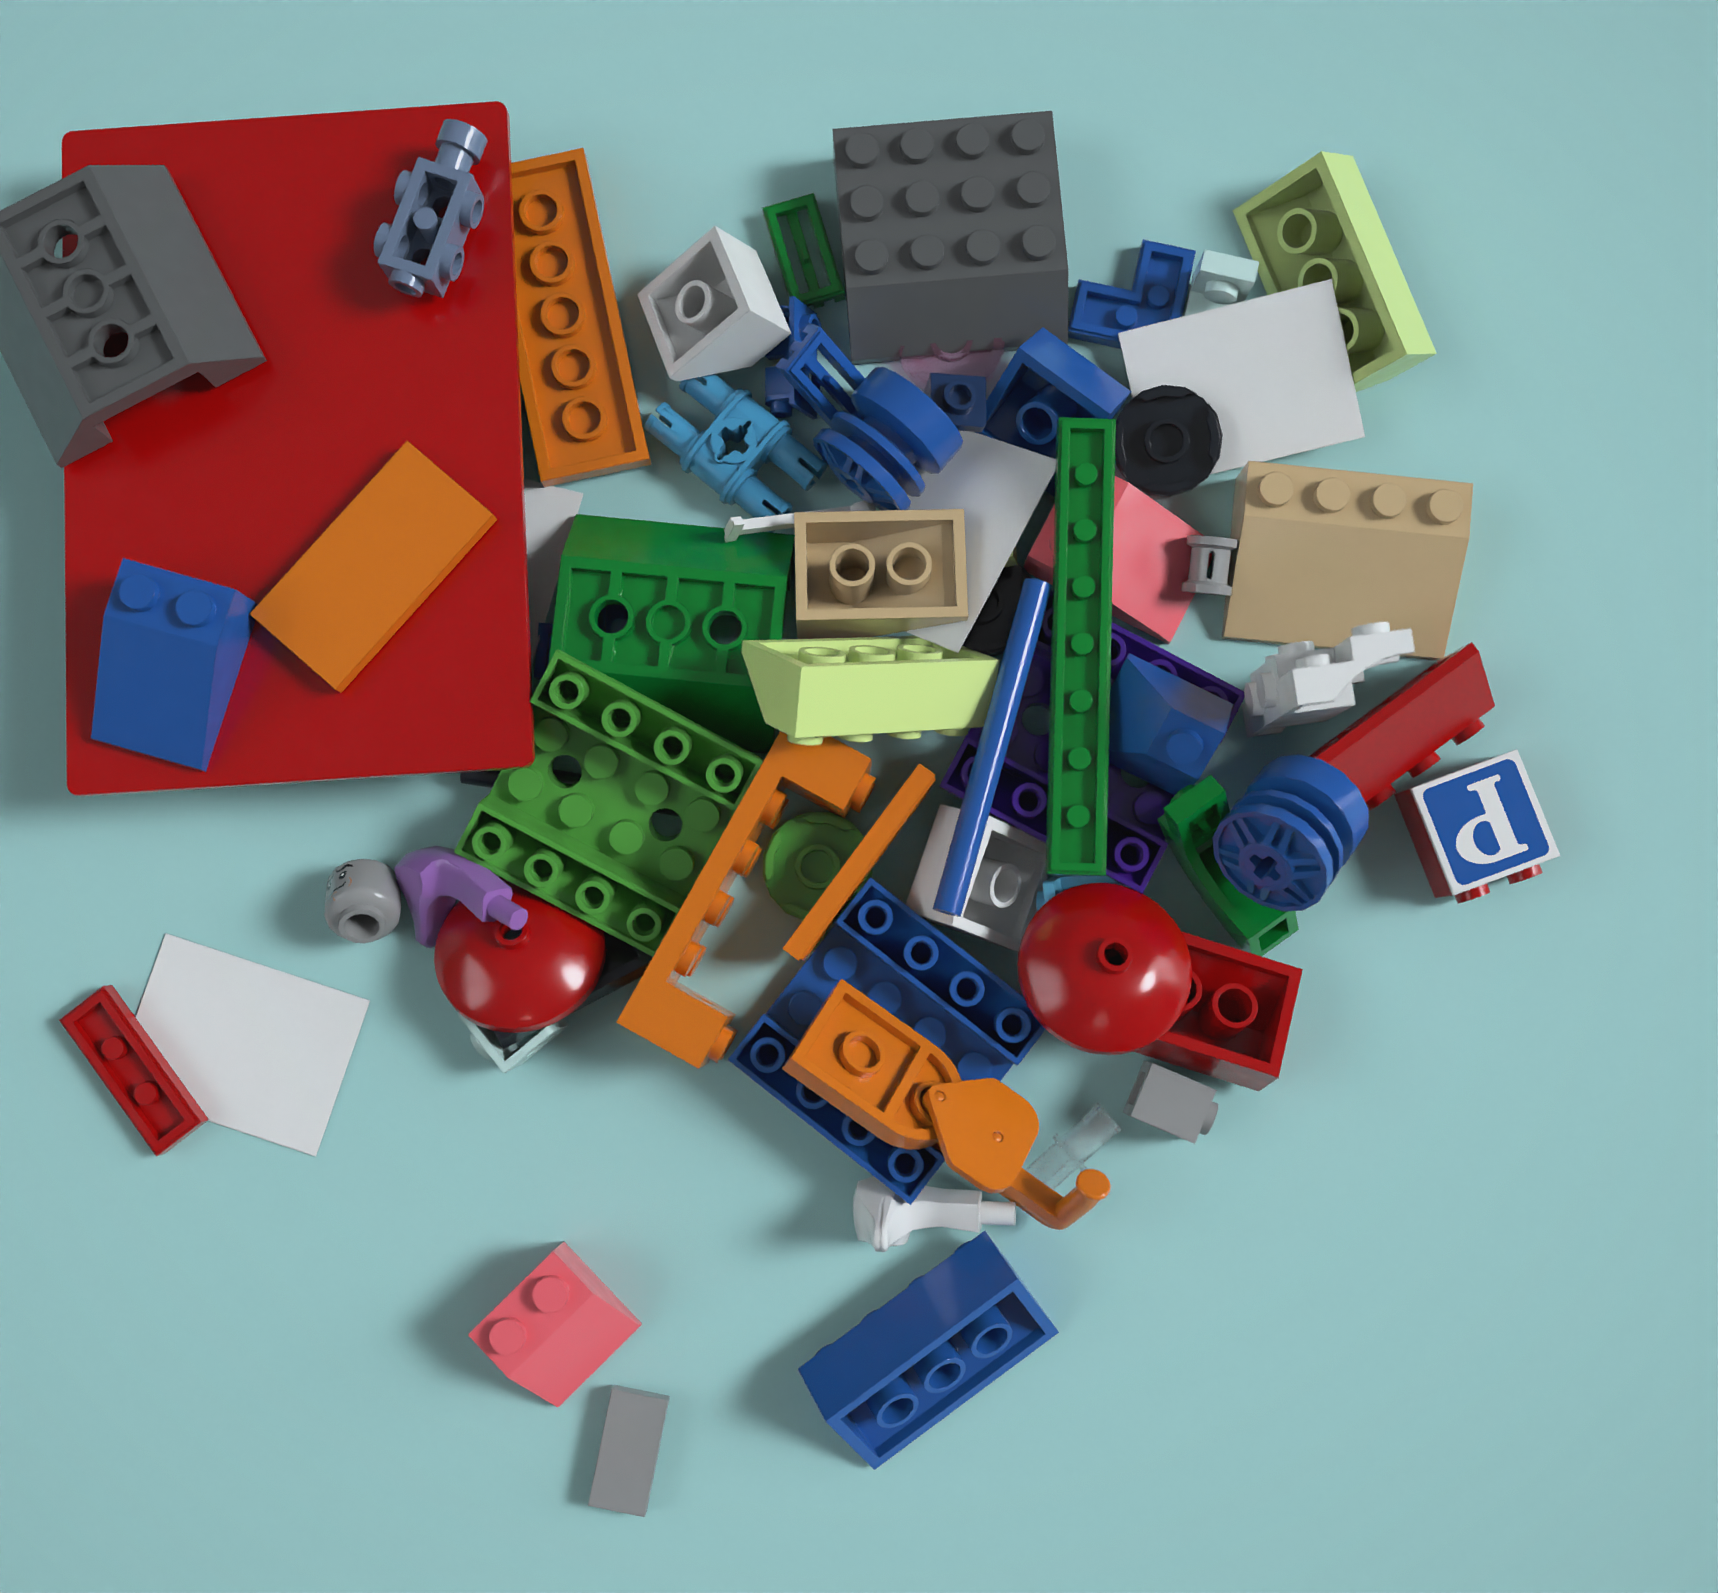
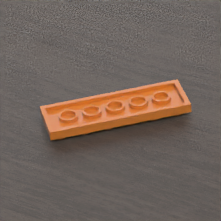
[511,148,652,487]

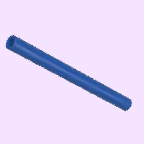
[933,578,1052,917]

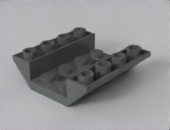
[0,165,267,468]

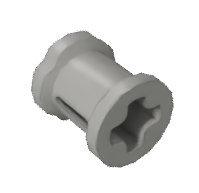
[1181,535,1238,596]

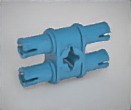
[644,374,828,533]

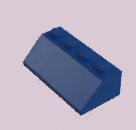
[798,1231,1059,1470]

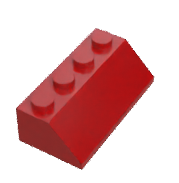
[1308,642,1495,811]
[1104,931,1303,1091]

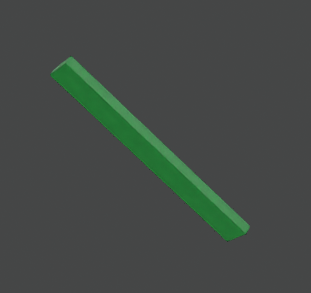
[1046,417,1116,877]

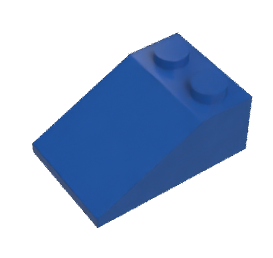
[91,558,258,771]

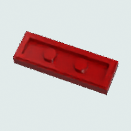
[59,985,209,1157]

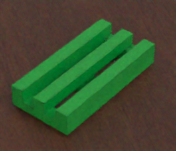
[762,193,845,309]

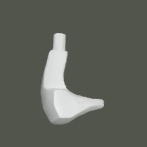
[853,1176,1016,1252]

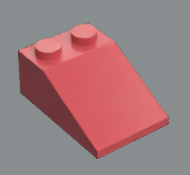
[1023,476,1212,644]

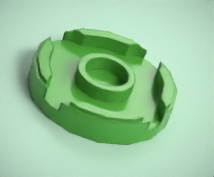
[763,812,873,920]

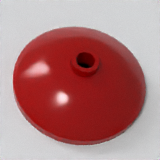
[434,877,606,1033]
[1017,883,1192,1055]

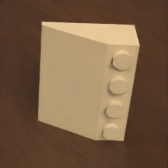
[1222,461,1473,661]

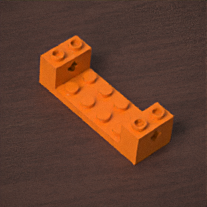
[616,731,876,1069]

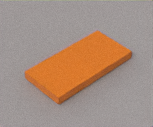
[250,441,497,693]

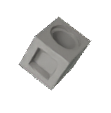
[1123,1060,1218,1144]

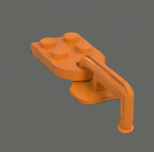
[782,978,1111,1230]

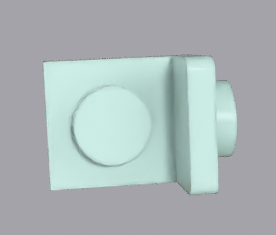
[1184,249,1259,316]

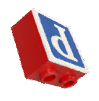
[1394,749,1560,904]

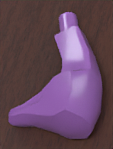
[394,846,528,948]

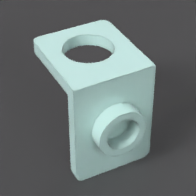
[457,1012,569,1073]

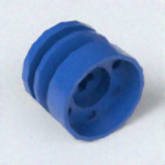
[813,367,963,511]
[1213,754,1369,911]

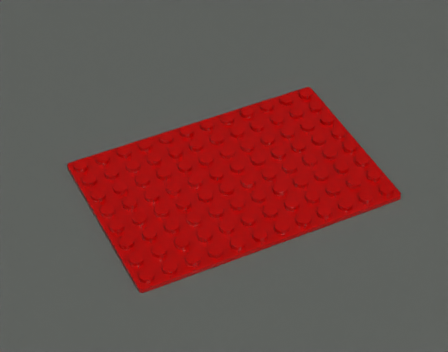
[62,101,535,797]

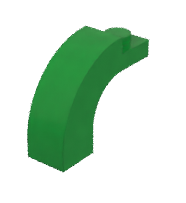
[1157,775,1299,956]

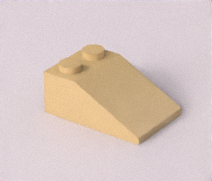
[794,509,968,639]

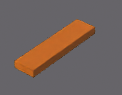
[782,763,936,962]

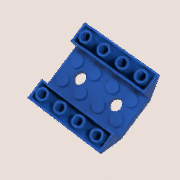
[728,877,1046,1205]

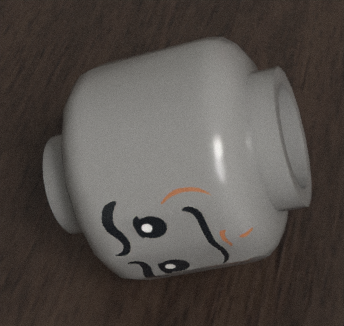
[324,859,401,943]

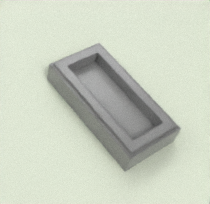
[588,1385,670,1517]

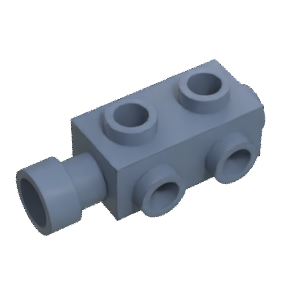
[374,119,487,298]

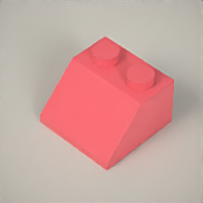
[468,1242,642,1407]

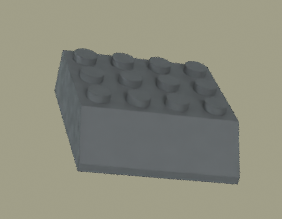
[832,111,1068,364]

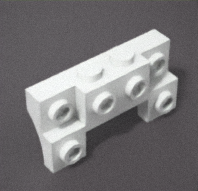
[1242,622,1415,738]

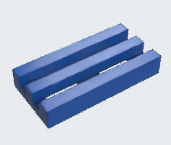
[775,323,865,431]

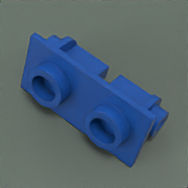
[765,296,823,420]

